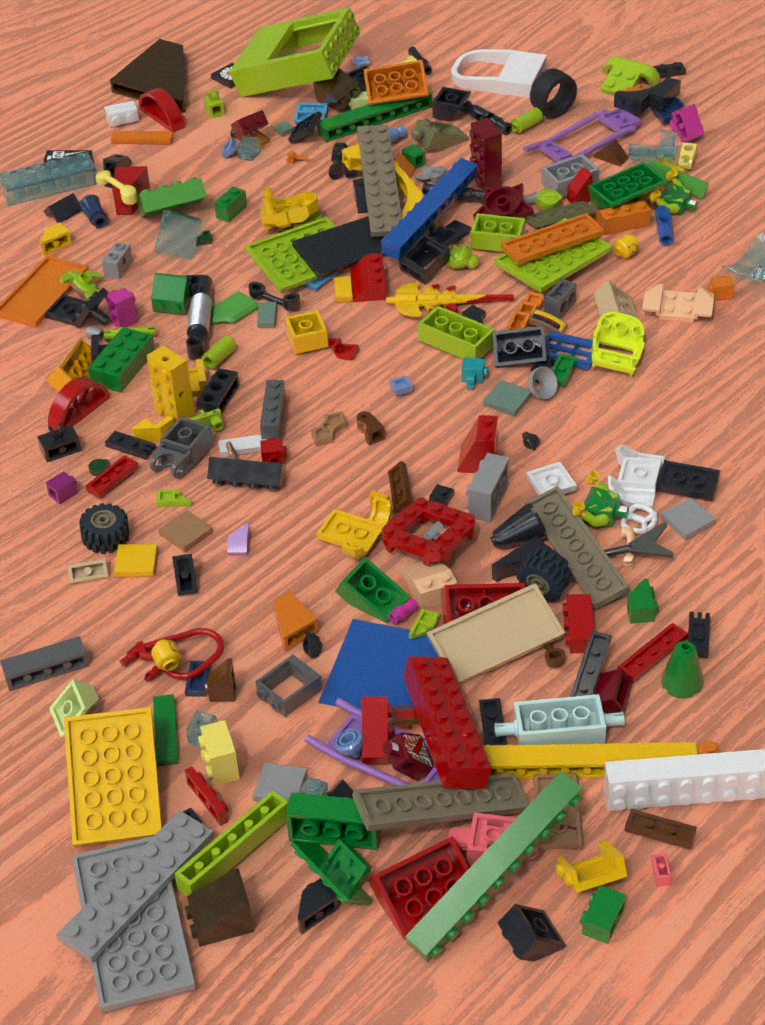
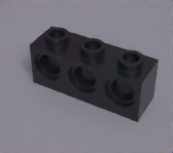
[196,368,240,415]

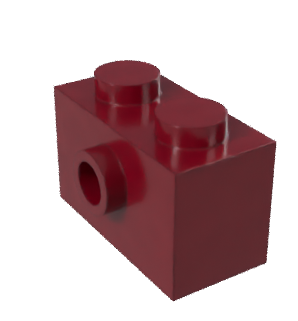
[231,110,269,139]

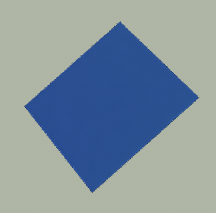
[318,619,438,723]

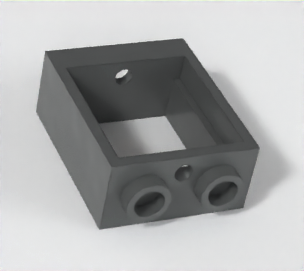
[256,654,322,717]

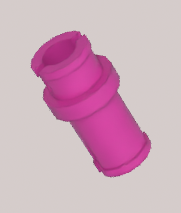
[388,599,418,624]

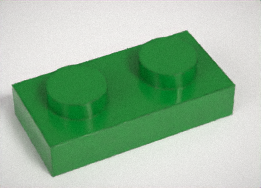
[552,353,577,387]

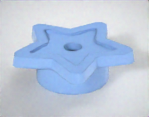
[352,56,370,68]

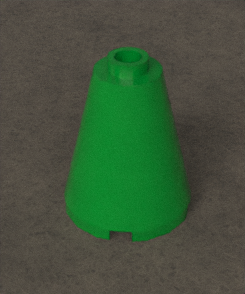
[661,641,703,698]

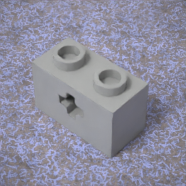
[102,242,133,280]

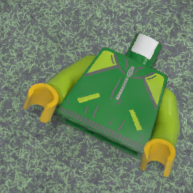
[650,168,698,216]
[572,470,629,527]

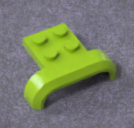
[600,56,661,95]

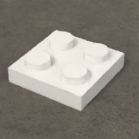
[526,462,577,496]

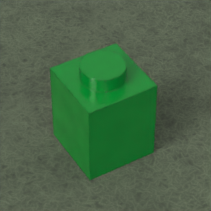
[401,144,426,170]

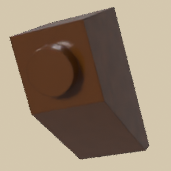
[204,658,236,702]

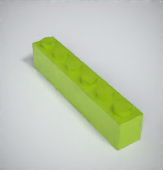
[174,790,288,897]

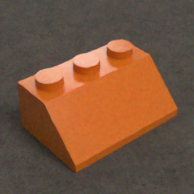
[593,201,651,236]

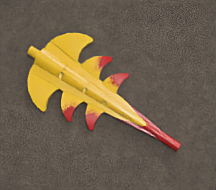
[386,283,514,317]

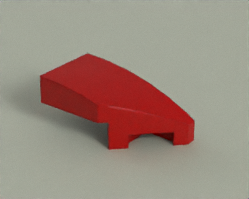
[328,338,360,360]

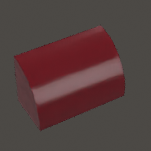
[595,668,633,713]

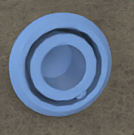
[334,729,363,758]

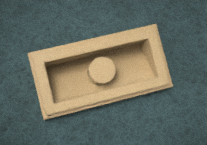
[67,558,109,585]

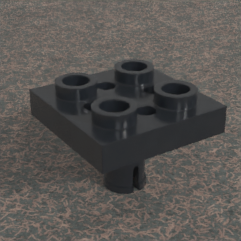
[73,288,110,328]

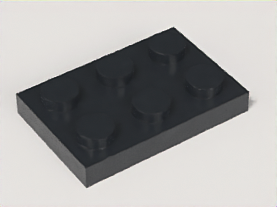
[656,460,721,501]

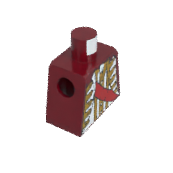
[383,732,433,781]

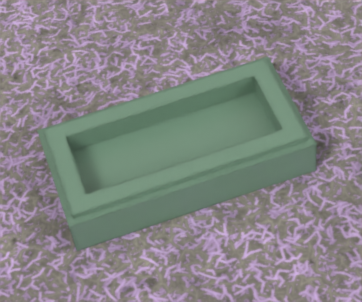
[257,302,277,328]

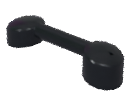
[249,281,300,311]

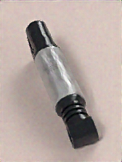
[185,275,213,360]

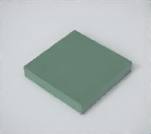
[483,380,532,416]

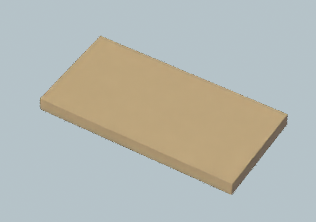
[427,583,565,685]

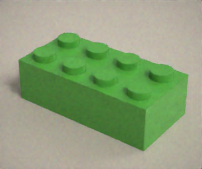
[137,177,207,217]

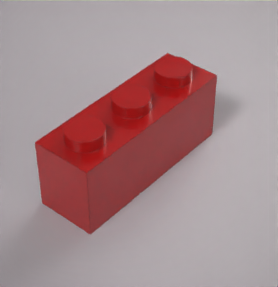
[562,594,594,654]
[362,697,392,765]

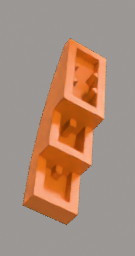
[505,291,545,330]

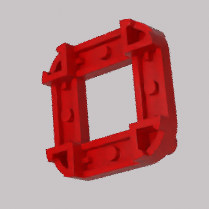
[382,498,475,566]

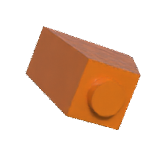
[273,591,319,651]

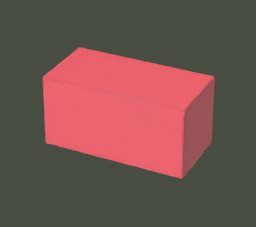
[651,853,672,887]

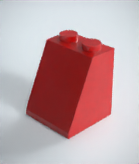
[112,166,151,215]
[457,415,498,473]

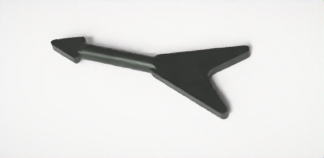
[604,522,674,558]

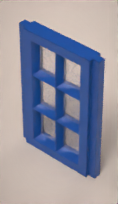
[548,331,602,370]

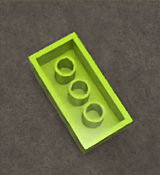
[417,306,495,359]

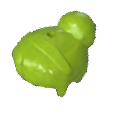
[446,244,480,269]

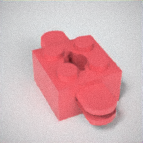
[448,812,539,866]

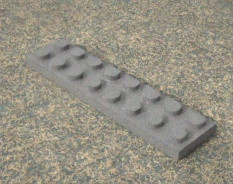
[56,810,214,963]

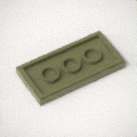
[525,201,597,227]

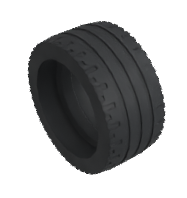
[530,68,577,118]

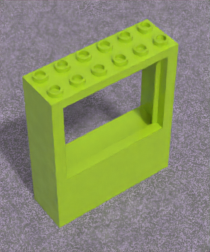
[229,7,361,97]

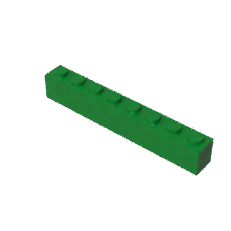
[317,91,432,143]

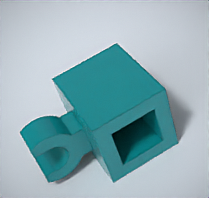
[461,357,488,389]

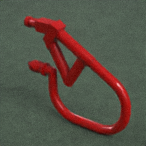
[119,628,224,682]

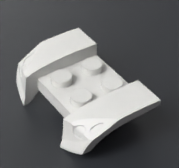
[608,445,665,509]

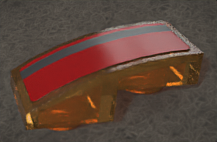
[391,705,421,730]

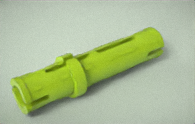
[103,325,156,341]

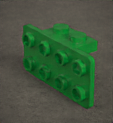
[291,839,373,905]

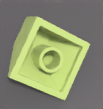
[49,679,98,738]

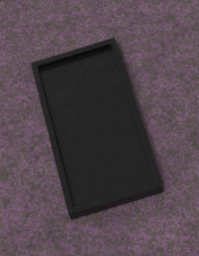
[292,216,386,278]

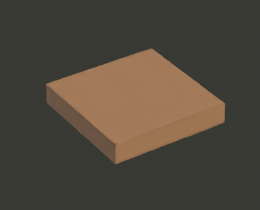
[159,510,213,552]

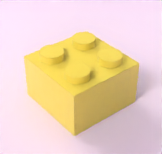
[198,720,240,786]

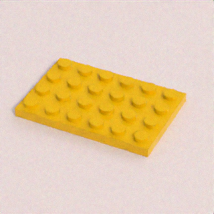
[64,707,162,847]

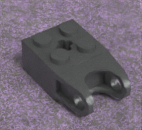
[150,416,215,479]

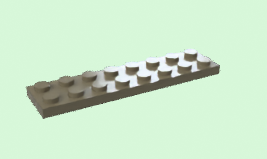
[524,486,630,609]
[352,773,530,831]

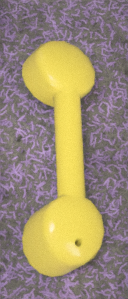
[95,170,138,205]

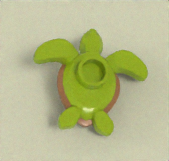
[60,270,102,299]

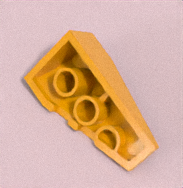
[46,337,92,392]

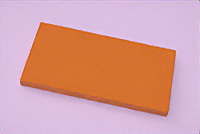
[0,255,89,328]

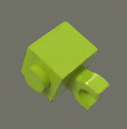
[203,88,225,119]

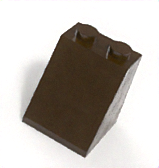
[313,68,360,111]
[184,868,254,947]

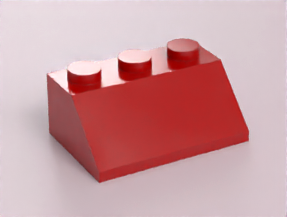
[350,253,387,302]

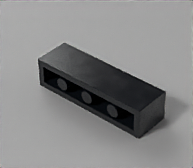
[207,457,286,490]

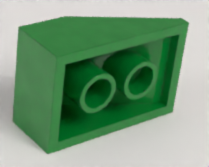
[335,557,410,623]

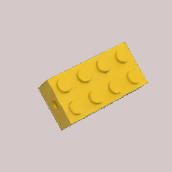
[147,345,195,423]

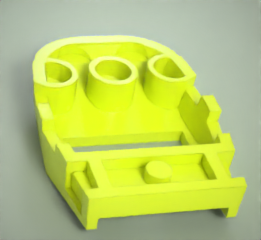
[591,312,645,377]

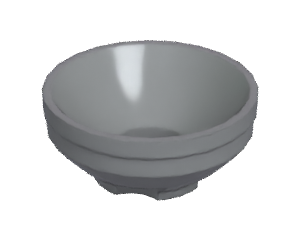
[528,366,558,399]

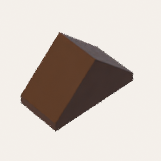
[594,139,628,167]

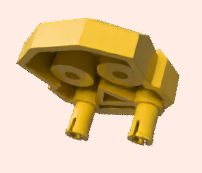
[260,187,320,230]

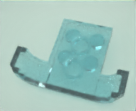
[628,130,678,162]

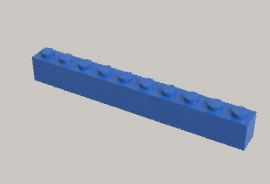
[381,158,478,260]

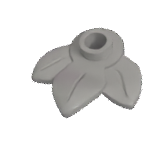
[415,166,445,182]

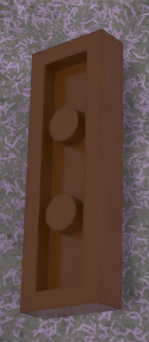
[388,461,412,513]
[625,809,697,850]

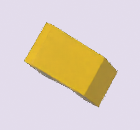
[132,415,174,442]

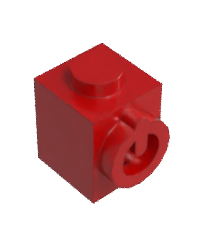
[260,438,288,464]

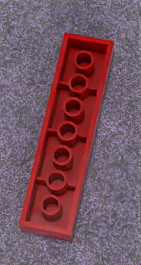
[403,656,492,789]

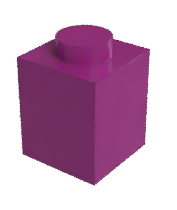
[46,471,78,504]

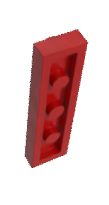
[617,623,688,683]

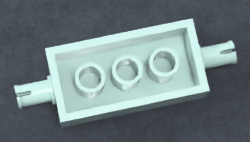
[494,694,625,745]

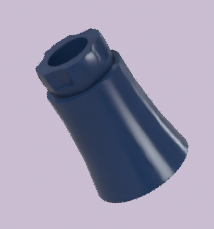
[79,194,108,229]

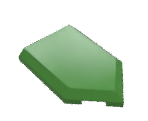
[211,291,259,324]

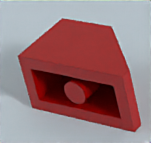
[566,167,593,203]

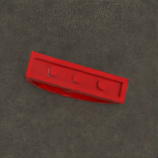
[139,88,185,133]
[48,377,111,430]

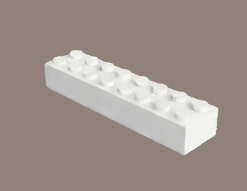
[603,749,765,811]

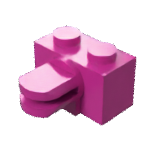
[670,104,704,142]
[105,287,138,329]

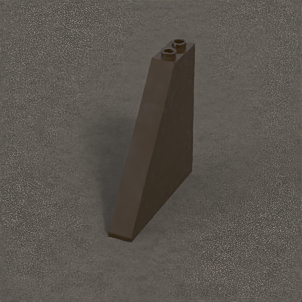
[110,39,186,113]

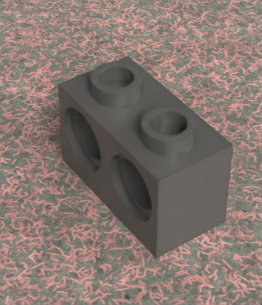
[544,279,577,318]

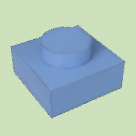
[221,138,237,159]
[390,376,413,396]

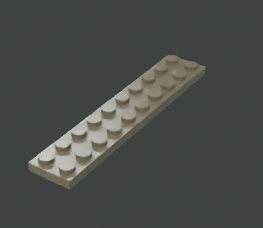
[357,125,402,237]

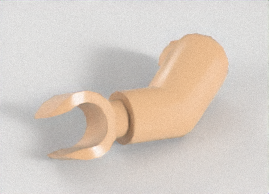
[621,526,635,566]

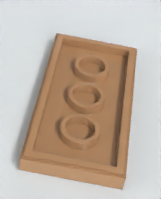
[533,774,582,849]

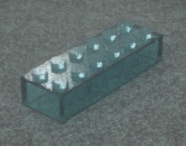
[0,152,97,206]

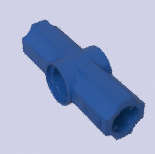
[655,205,674,246]

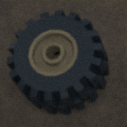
[79,503,129,554]
[516,548,572,603]

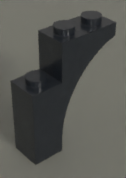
[614,77,681,115]

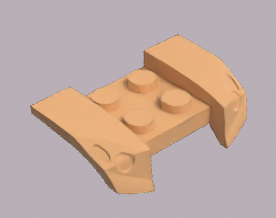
[642,284,714,323]

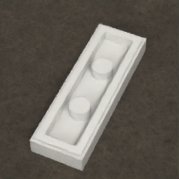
[218,434,266,457]

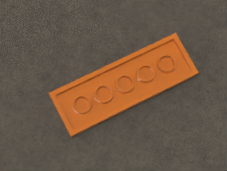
[501,213,604,265]

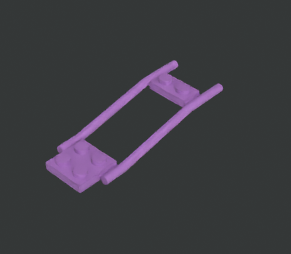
[523,108,642,165]
[304,698,440,786]

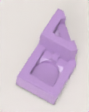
[227,523,249,556]

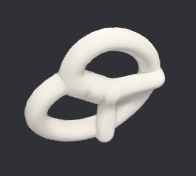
[620,503,658,534]

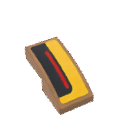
[529,309,568,334]

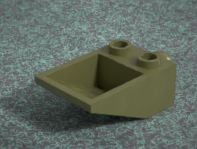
[411,119,469,151]

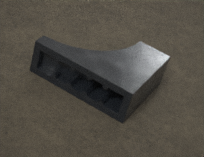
[492,536,568,582]

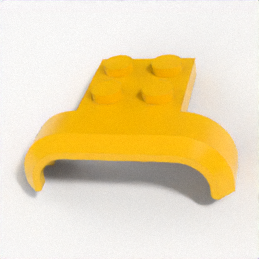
[316,496,391,559]

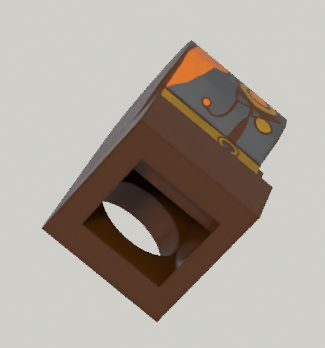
[356,411,385,446]

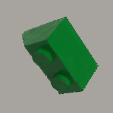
[151,273,191,315]

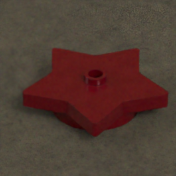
[473,183,534,220]

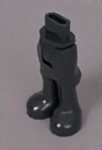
[328,142,358,180]

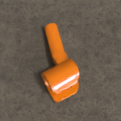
[286,151,309,163]

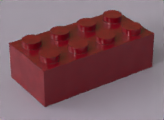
[469,118,502,190]

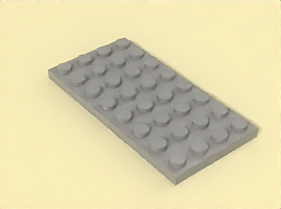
[72,836,196,1013]

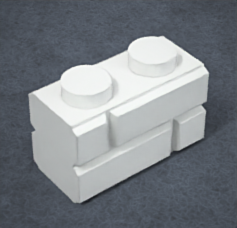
[104,101,139,127]

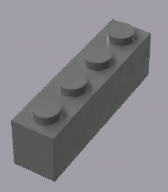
[260,379,286,439]
[0,636,89,691]

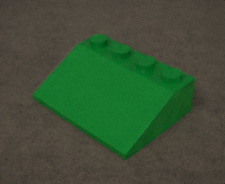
[588,162,668,209]

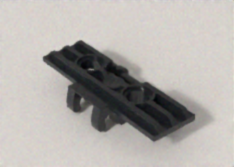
[413,220,472,267]

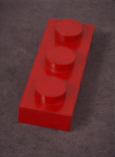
[85,455,139,499]
[185,766,228,826]

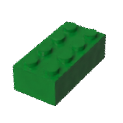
[88,327,155,393]
[286,792,381,850]

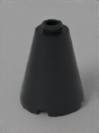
[490,503,547,549]

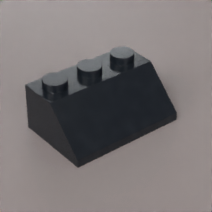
[493,325,550,367]

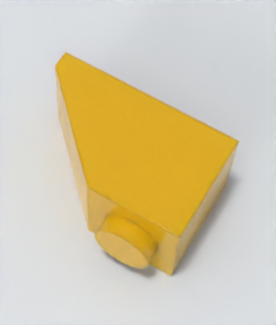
[40,222,72,256]

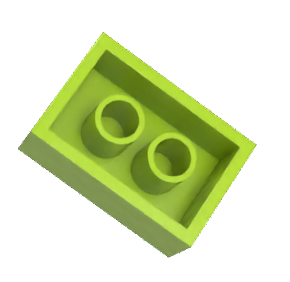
[470,213,525,252]

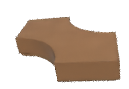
[311,411,347,446]

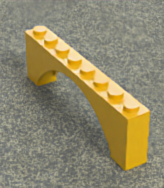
[342,144,438,225]

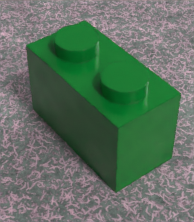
[214,186,247,223]
[579,885,626,944]

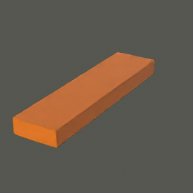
[111,130,173,145]

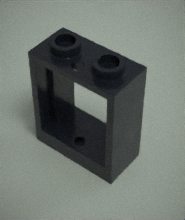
[398,234,450,285]

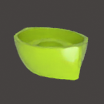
[535,188,563,211]

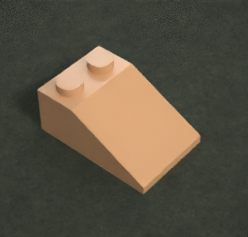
[399,561,458,610]

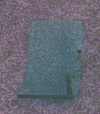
[154,209,202,259]
[722,233,765,283]

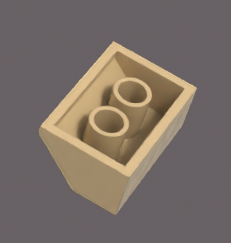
[594,280,639,320]

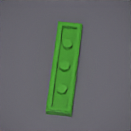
[648,160,709,199]

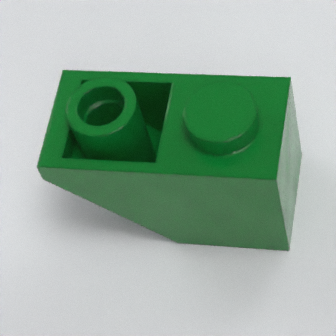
[627,579,658,624]

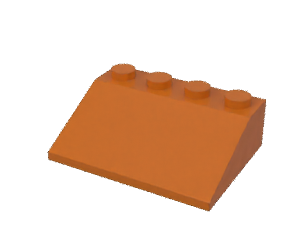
[363,60,429,105]

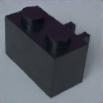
[37,423,81,463]

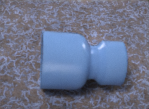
[389,125,407,144]

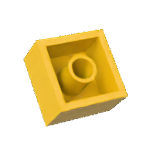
[285,310,328,354]

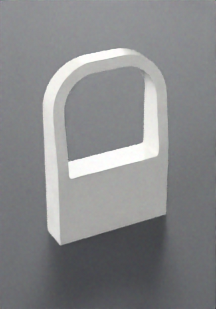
[451,49,547,98]

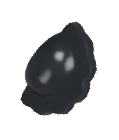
[522,431,540,451]
[303,632,322,659]

